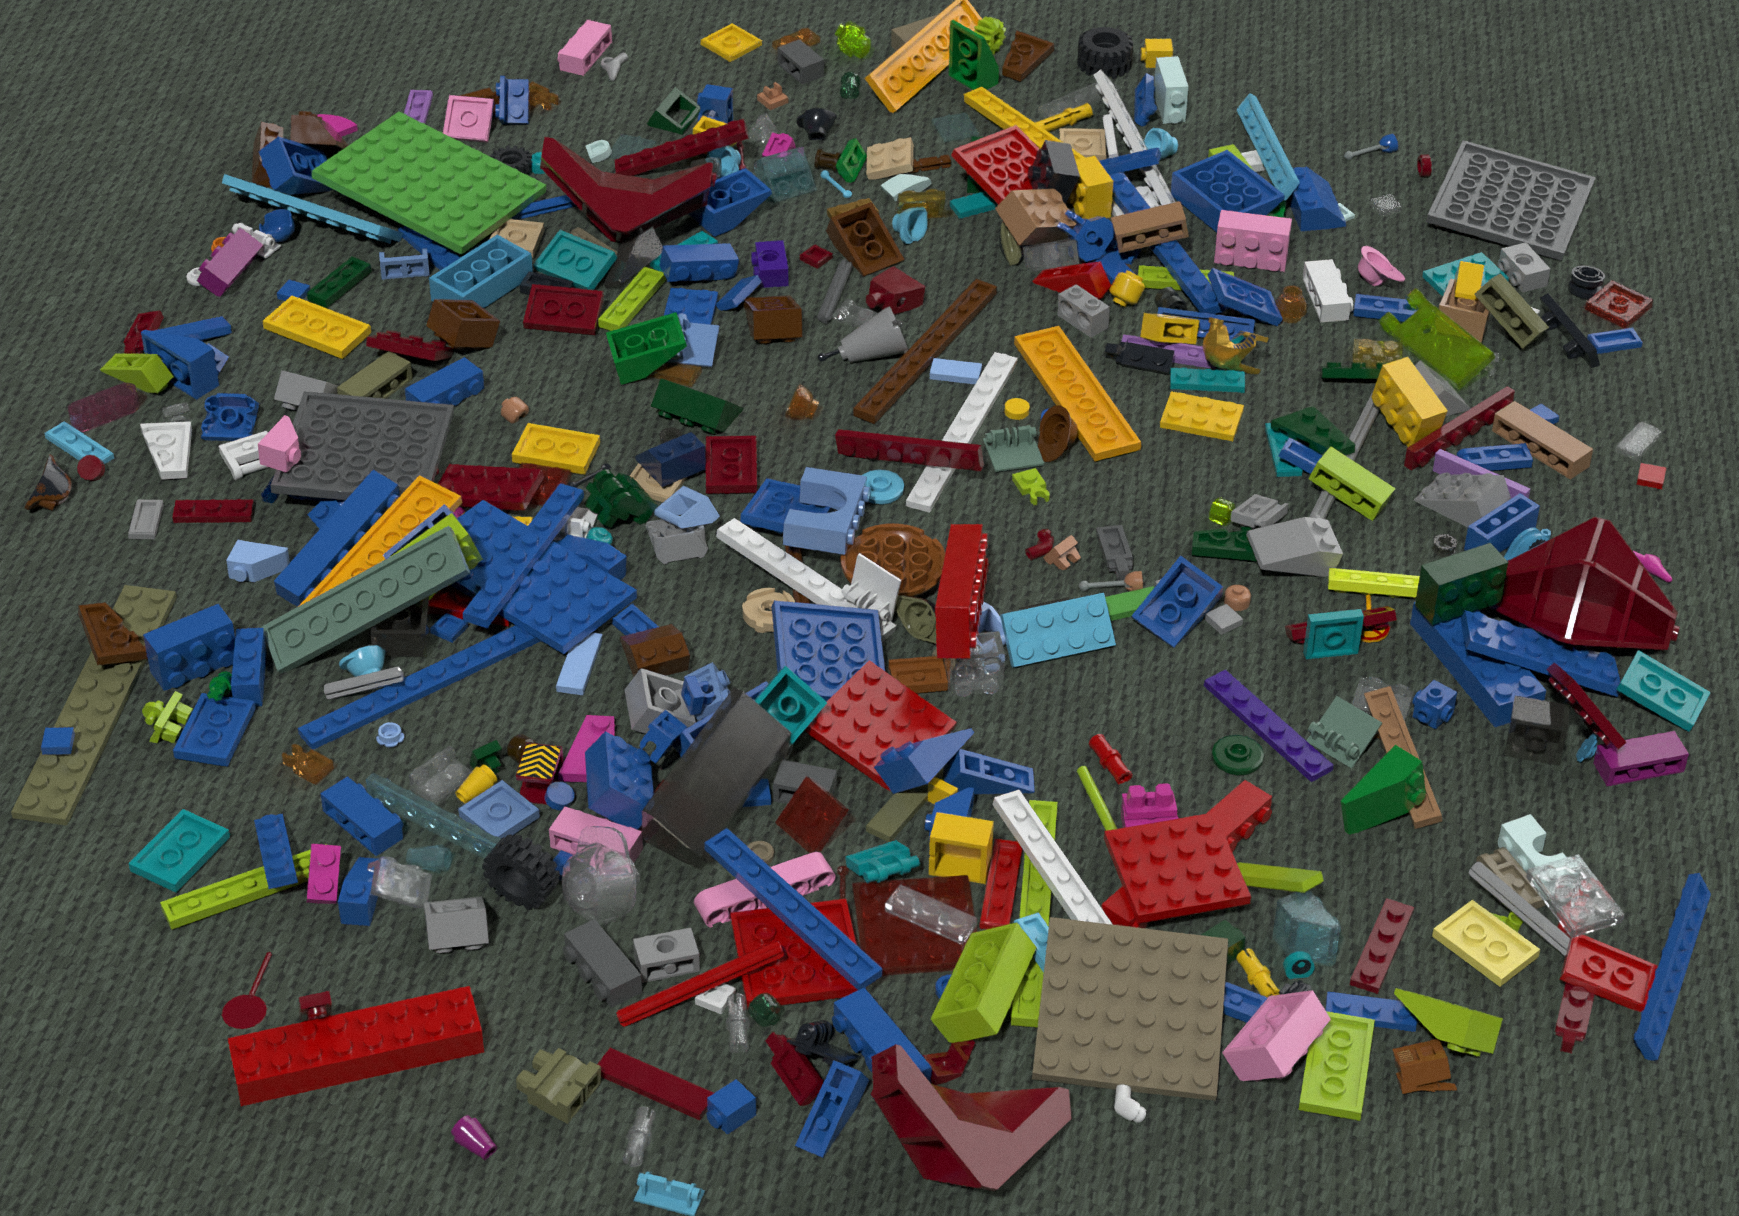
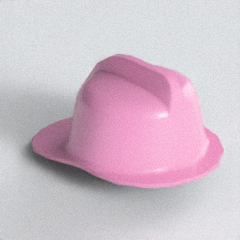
[1358,246,1405,286]

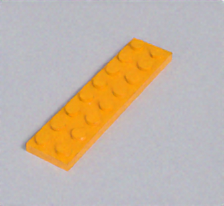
[864,0,982,113]
[1014,326,1141,461]
[298,475,462,607]

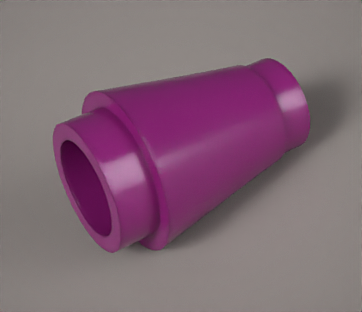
[451,1115,497,1160]

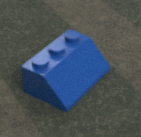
[1287,167,1346,231]

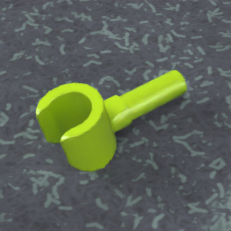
[1491,912,1523,932]

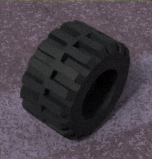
[1077,27,1133,79]

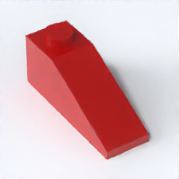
[1033,261,1111,300]

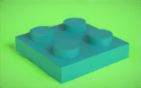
[1303,609,1364,659]

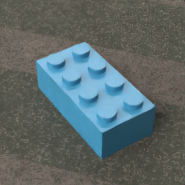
[429,234,533,308]

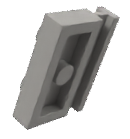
[1231,494,1288,528]

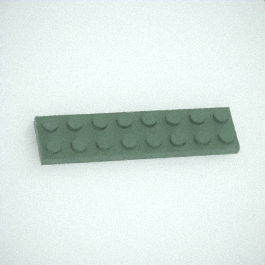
[262,526,471,673]

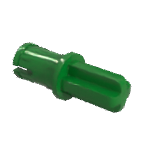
[207,671,232,702]

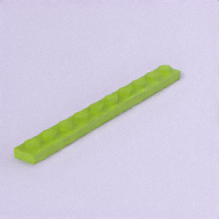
[1011,800,1057,1027]

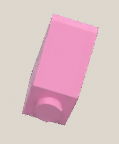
[258,415,301,472]

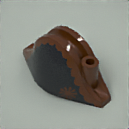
[24,454,71,511]

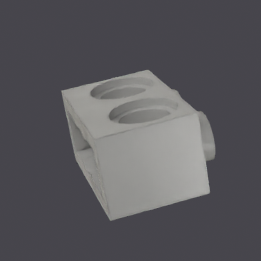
[1057,285,1110,338]

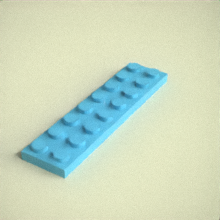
[222,174,403,244]

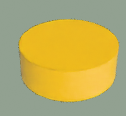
[1004,398,1030,420]

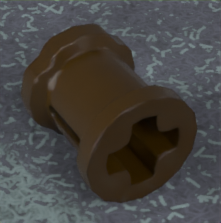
[814,149,842,173]

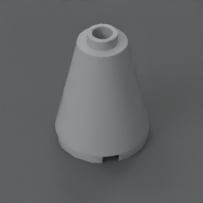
[838,307,908,363]

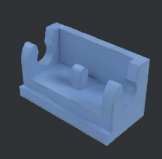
[379,248,429,280]

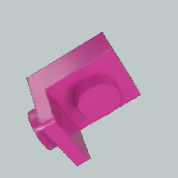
[762,132,797,165]

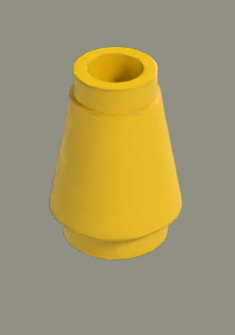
[455,765,498,804]

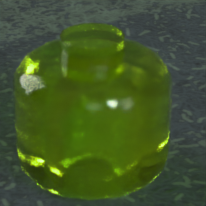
[1209,497,1235,526]

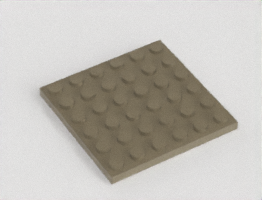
[1032,917,1228,1101]

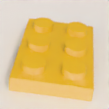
[1160,391,1244,441]
[512,423,600,475]

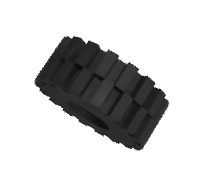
[482,834,560,910]

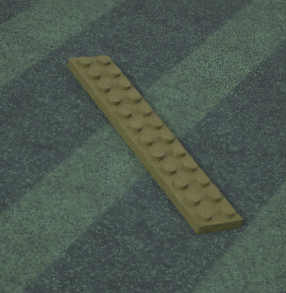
[11,585,177,825]

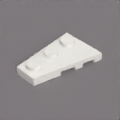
[140,421,192,479]

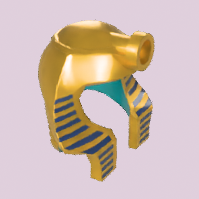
[1203,317,1268,374]

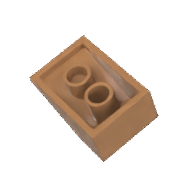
[1434,279,1491,343]

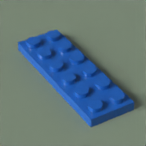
[1461,610,1620,697]

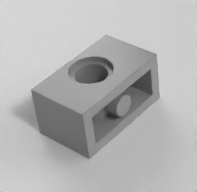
[1498,242,1550,292]
[633,928,700,983]

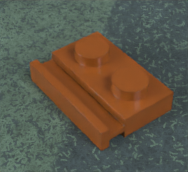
[888,656,948,693]

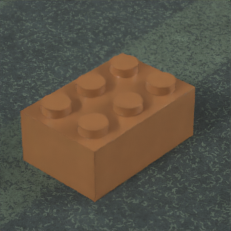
[995,189,1076,246]

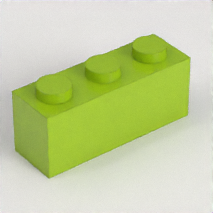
[1308,447,1395,521]

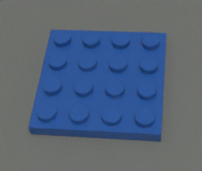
[771,600,885,702]

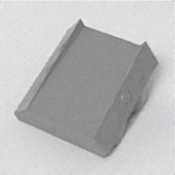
[645,519,708,564]

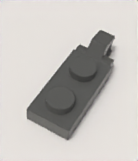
[1096,525,1133,581]

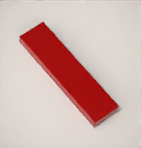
[980,839,1022,929]

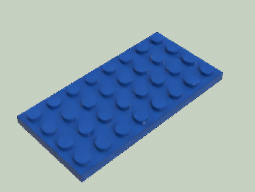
[451,500,637,654]

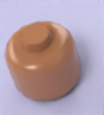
[501,397,529,423]
[1224,585,1251,611]

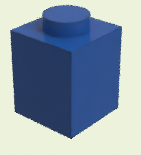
[707,1079,756,1134]

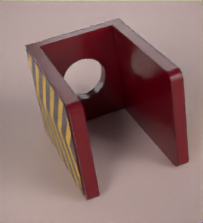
[516,742,563,805]

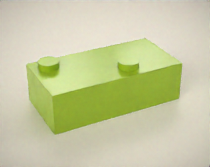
[930,923,1037,1043]

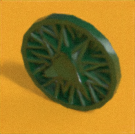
[1211,735,1264,775]

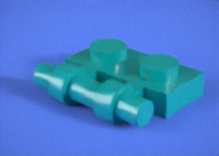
[845,840,920,883]

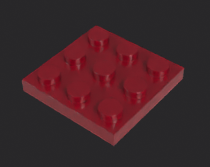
[1546,662,1627,749]

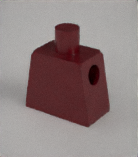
[866,266,925,314]

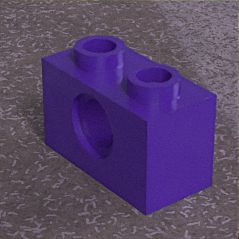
[751,240,788,288]

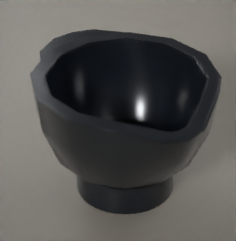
[796,108,837,140]

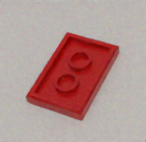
[1560,931,1658,1012]

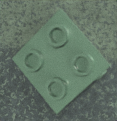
[983,425,1044,472]
[1306,696,1383,768]

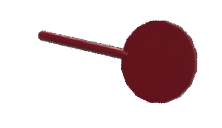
[222,952,272,1029]

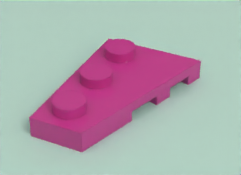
[558,715,615,782]

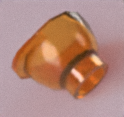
[1275,286,1308,323]
[785,383,819,419]

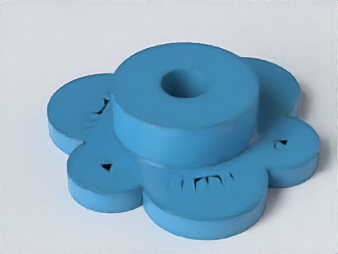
[1576,733,1598,762]

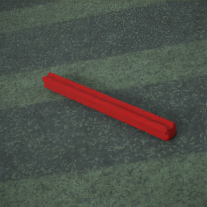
[616,941,784,1027]

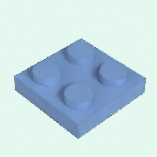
[458,780,540,845]

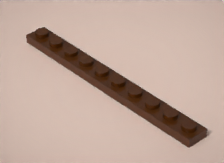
[853,279,997,424]

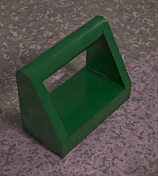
[647,87,700,135]

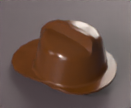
[1038,405,1078,462]

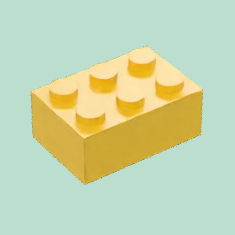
[1371,357,1448,447]

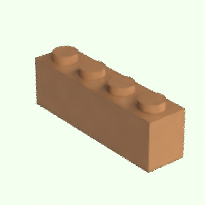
[1492,401,1593,480]

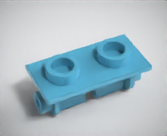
[634,1171,705,1216]

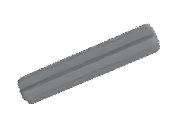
[324,666,404,700]

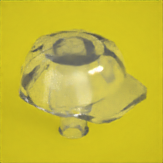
[562,826,640,924]

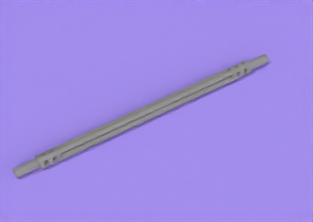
[1309,392,1380,519]

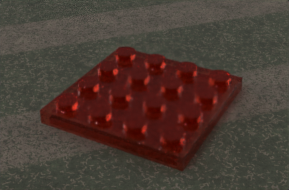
[852,875,977,976]

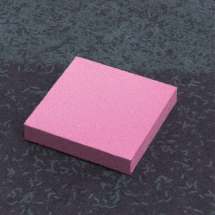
[443,95,495,143]

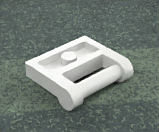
[219,431,268,481]

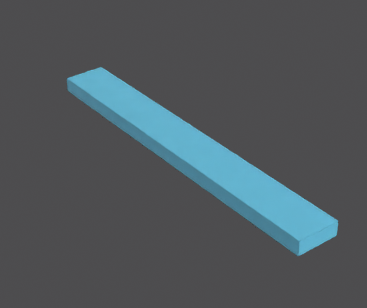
[1237,93,1300,201]

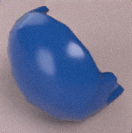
[259,209,295,243]

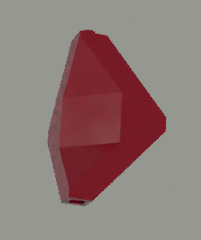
[540,137,716,243]
[1488,517,1680,650]
[870,1044,1071,1191]

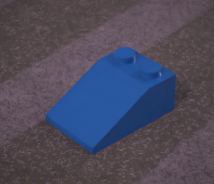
[259,137,334,195]
[689,168,772,237]
[141,330,219,400]
[1131,556,1223,648]
[874,728,974,794]

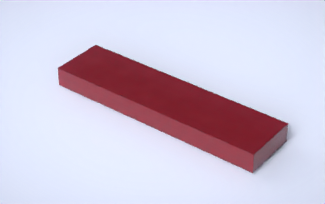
[597,1047,714,1121]

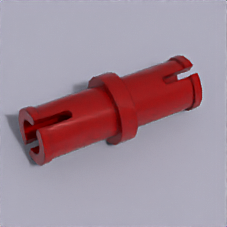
[1089,734,1132,785]

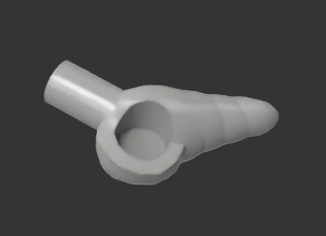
[601,52,628,81]

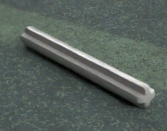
[1468,862,1570,956]

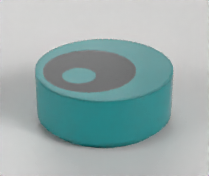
[1283,951,1315,979]

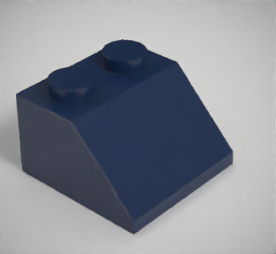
[635,432,706,487]

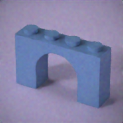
[783,467,870,555]

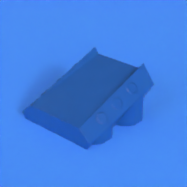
[201,393,259,441]

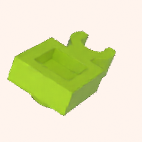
[1012,468,1050,505]

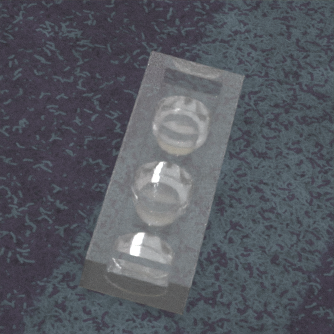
[885,884,977,945]

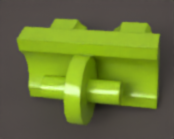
[142,691,193,743]

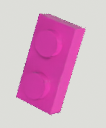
[306,844,341,904]

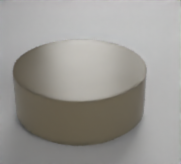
[747,841,774,865]

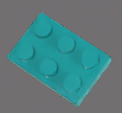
[533,230,618,290]
[1422,252,1509,296]
[1616,650,1710,732]
[128,809,230,892]

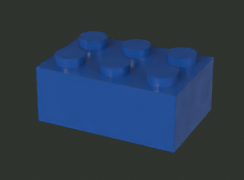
[143,604,235,691]
[585,731,655,830]

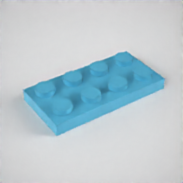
[1000,593,1116,668]

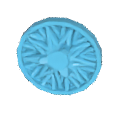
[862,469,904,504]

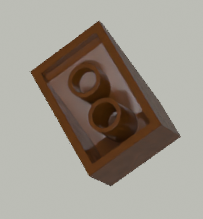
[826,202,905,277]
[743,295,802,343]

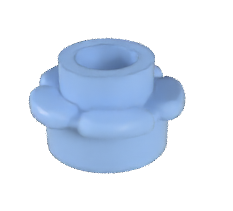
[376,723,404,747]

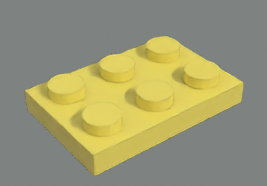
[1432,900,1540,987]

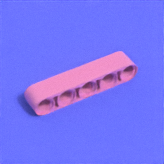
[694,852,836,928]

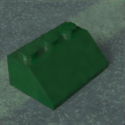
[651,378,744,434]

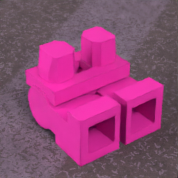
[1121,783,1178,828]

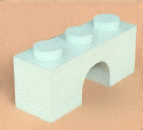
[1498,814,1579,900]

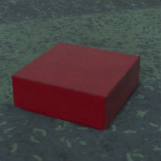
[799,244,833,269]

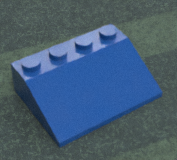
[1171,150,1285,232]

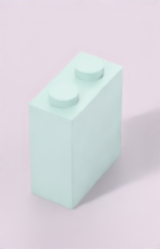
[1154,56,1188,124]

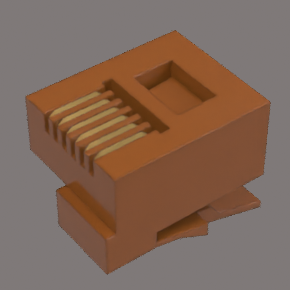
[1392,1039,1457,1094]

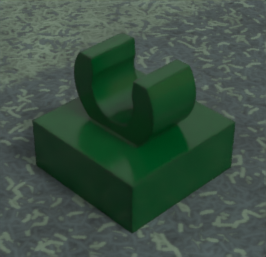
[469,740,502,774]

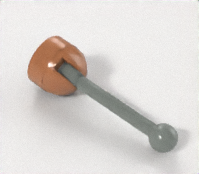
[1079,571,1143,591]

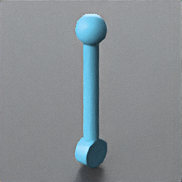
[821,170,852,198]

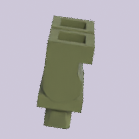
[516,1048,601,1124]

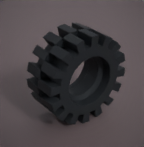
[490,146,532,176]

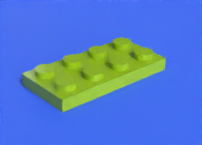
[1299,1011,1375,1121]

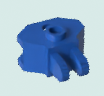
[1057,210,1113,262]

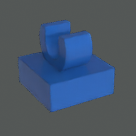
[681,675,714,715]

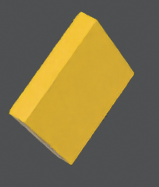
[701,23,762,62]

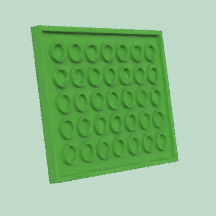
[312,112,546,255]

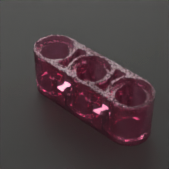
[68,383,140,432]

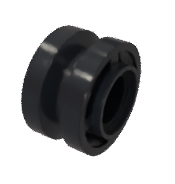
[1568,266,1605,299]

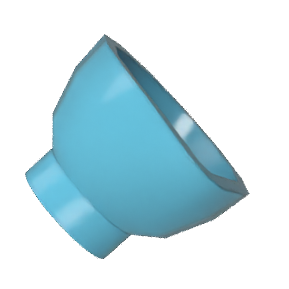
[1144,128,1178,160]
[707,145,741,177]
[892,207,928,244]
[339,645,385,677]

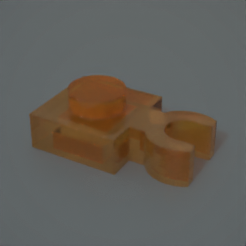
[529,81,559,110]
[281,744,334,785]

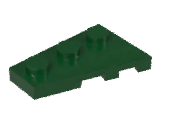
[1192,526,1257,561]

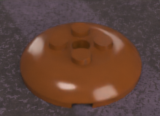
[841,523,945,597]

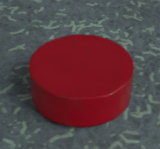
[1417,154,1432,178]
[77,455,105,481]

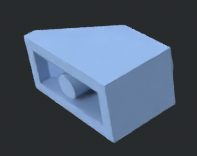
[226,540,290,582]

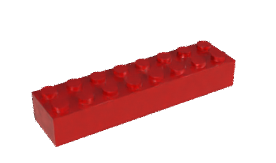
[935,524,988,658]
[228,986,484,1106]

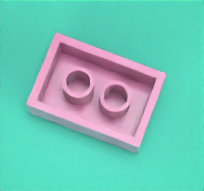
[1214,210,1292,272]
[1222,990,1331,1081]

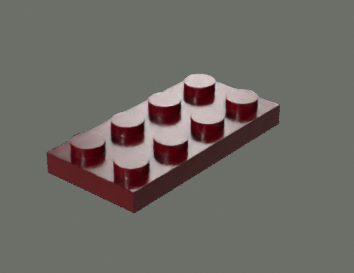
[438,464,544,510]

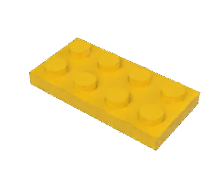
[263,296,371,359]

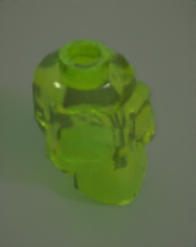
[834,21,871,58]

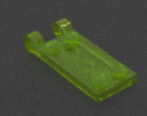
[1378,288,1495,390]

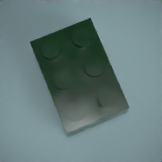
[1415,543,1508,625]

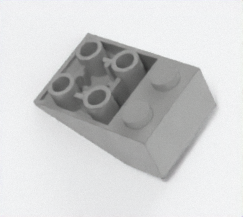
[1414,472,1511,527]

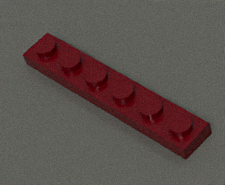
[614,119,749,176]
[1404,386,1515,471]
[835,429,984,471]

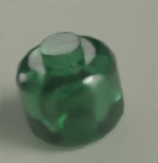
[748,993,782,1027]

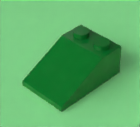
[949,20,999,90]
[606,312,687,385]
[1341,745,1426,835]

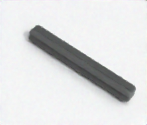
[817,259,853,323]

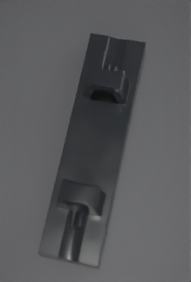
[1540,293,1600,368]

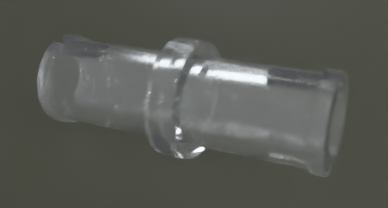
[726,993,750,1053]
[623,1107,656,1167]

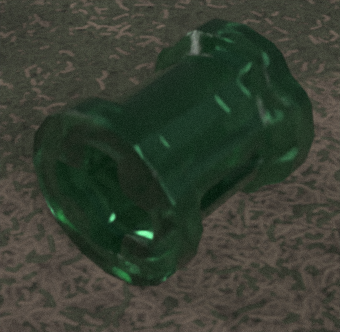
[840,72,860,99]

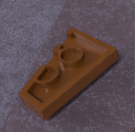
[1002,31,1054,81]
[78,602,148,665]

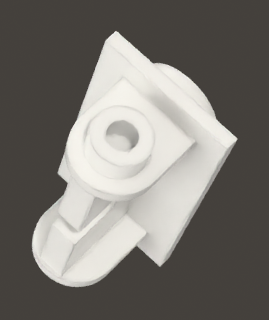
[232,223,281,259]

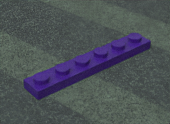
[1204,670,1333,782]

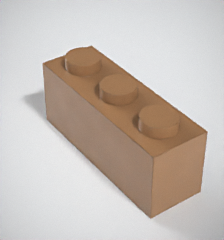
[1111,201,1189,253]

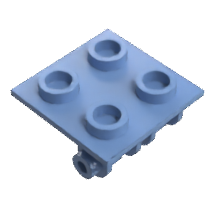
[666,313,719,367]

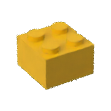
[1067,156,1113,219]
[929,812,994,884]

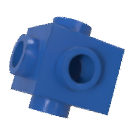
[1412,680,1457,729]

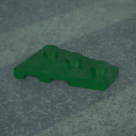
[1271,406,1356,456]

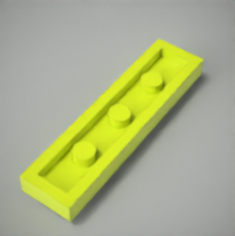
[1328,568,1420,599]

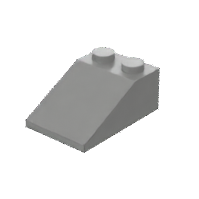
[1246,517,1343,577]

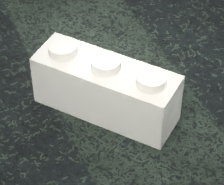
[1303,259,1353,322]

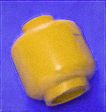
[1110,270,1145,307]

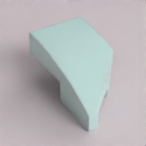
[881,174,932,201]

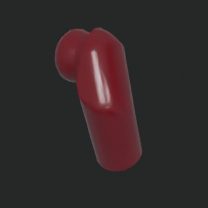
[1025,529,1054,561]

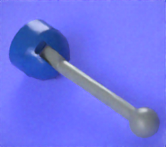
[1344,134,1398,160]

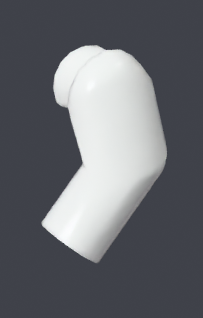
[1114,1085,1146,1123]

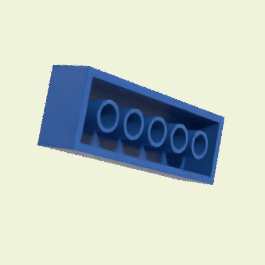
[1410,602,1546,727]

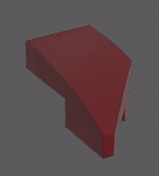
[923,1040,975,1085]

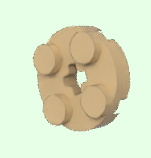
[742,588,795,633]

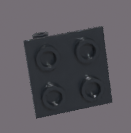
[787,1020,862,1065]

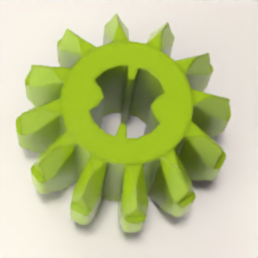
[974,17,1006,54]

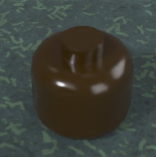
[507,734,536,763]

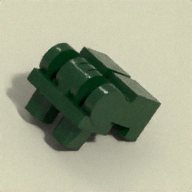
[584,469,658,527]

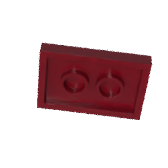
[523,284,604,335]
[366,330,454,361]
[706,436,757,493]

